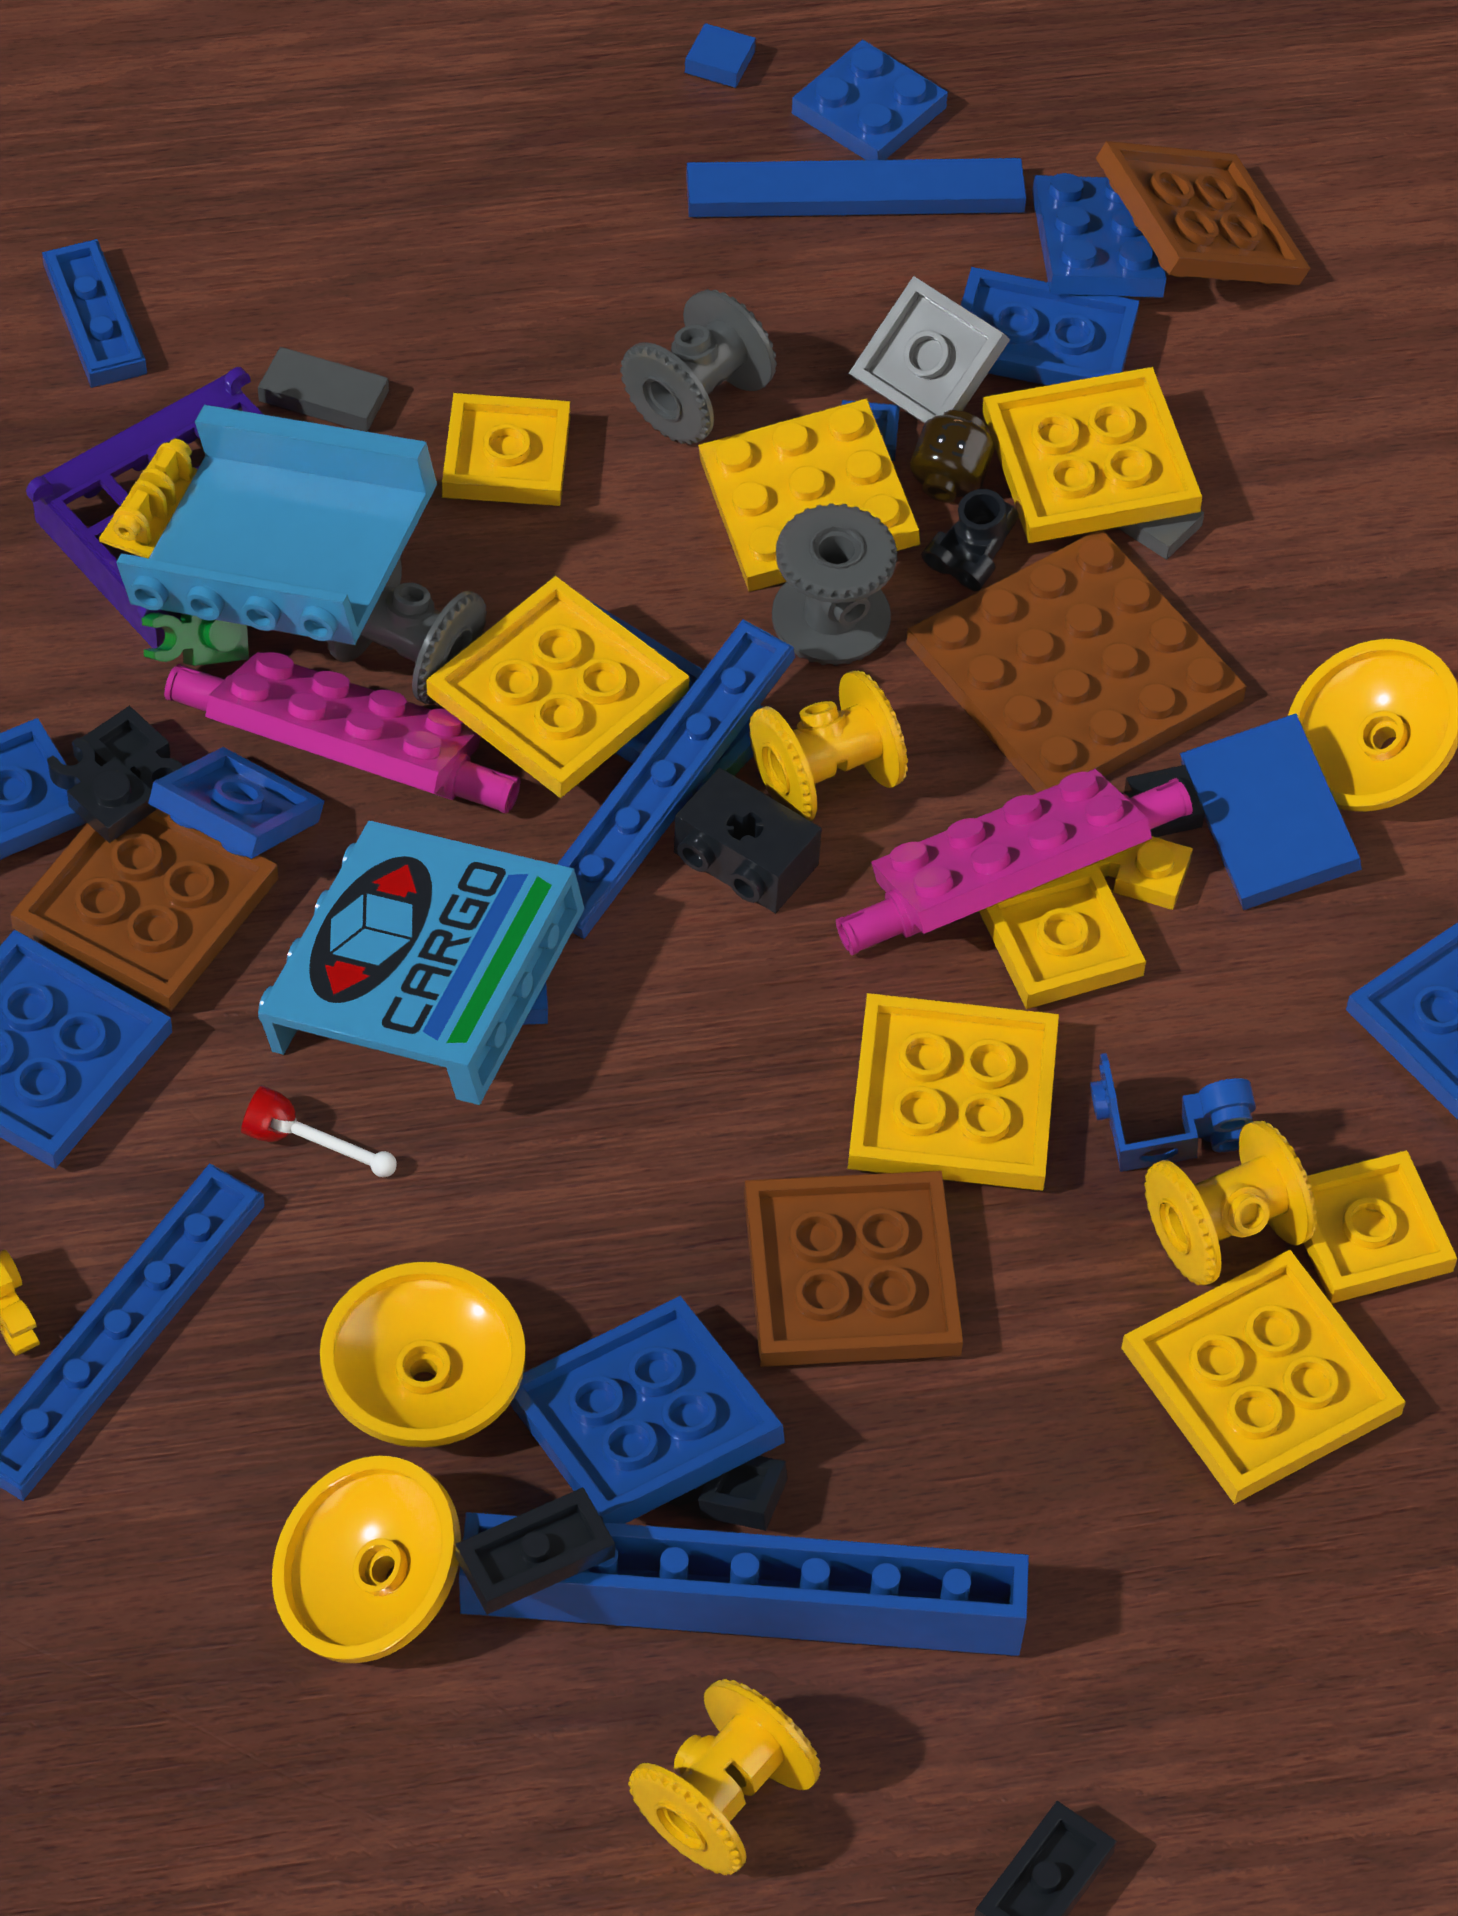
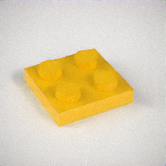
[442,393,570,506]
[979,864,1146,1010]
[1303,1150,1457,1304]

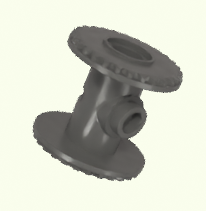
[620,289,777,445]
[772,503,897,666]
[327,558,487,704]

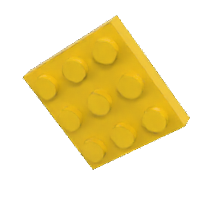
[982,367,1202,543]
[698,398,920,592]
[426,576,689,798]
[847,993,1059,1191]
[1121,1250,1406,1504]

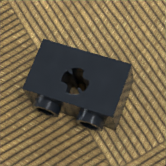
[674,767,822,914]

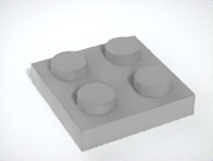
[849,276,1010,424]

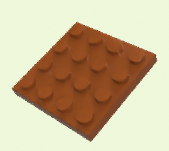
[906,530,1247,793]

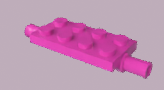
[164,652,521,814]
[836,769,1193,955]

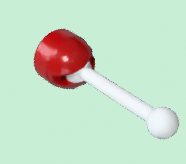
[241,1085,397,1178]

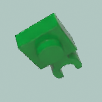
[142,613,249,666]

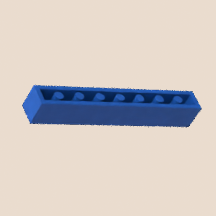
[459,1512,1029,1656]

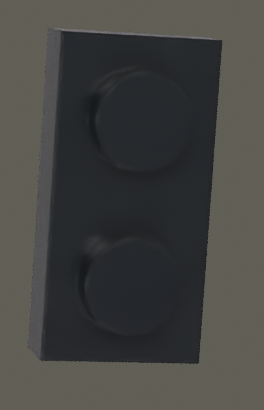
[455,1487,615,1615]
[974,1801,1117,1916]

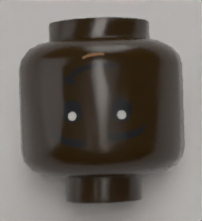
[910,410,995,502]

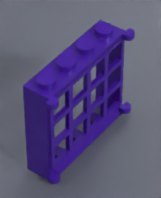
[26,367,264,648]

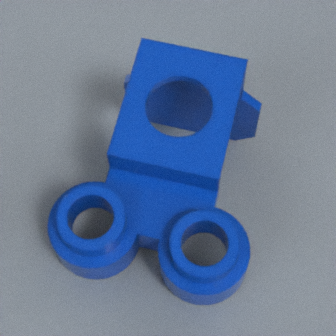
[1090,1053,1256,1172]

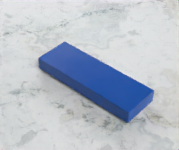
[42,239,147,388]

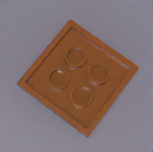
[1096,141,1311,285]
[10,809,279,1012]
[744,1171,963,1367]

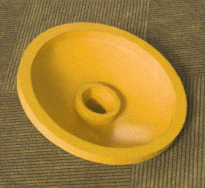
[1288,639,1458,811]
[320,1262,525,1447]
[272,1456,461,1663]

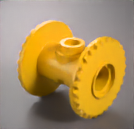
[749,670,908,821]
[1144,1121,1317,1285]
[628,1679,821,1875]

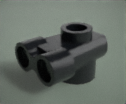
[921,489,1019,591]

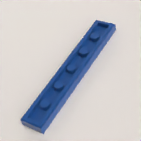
[686,158,1026,217]
[557,619,795,939]
[0,1163,265,1501]

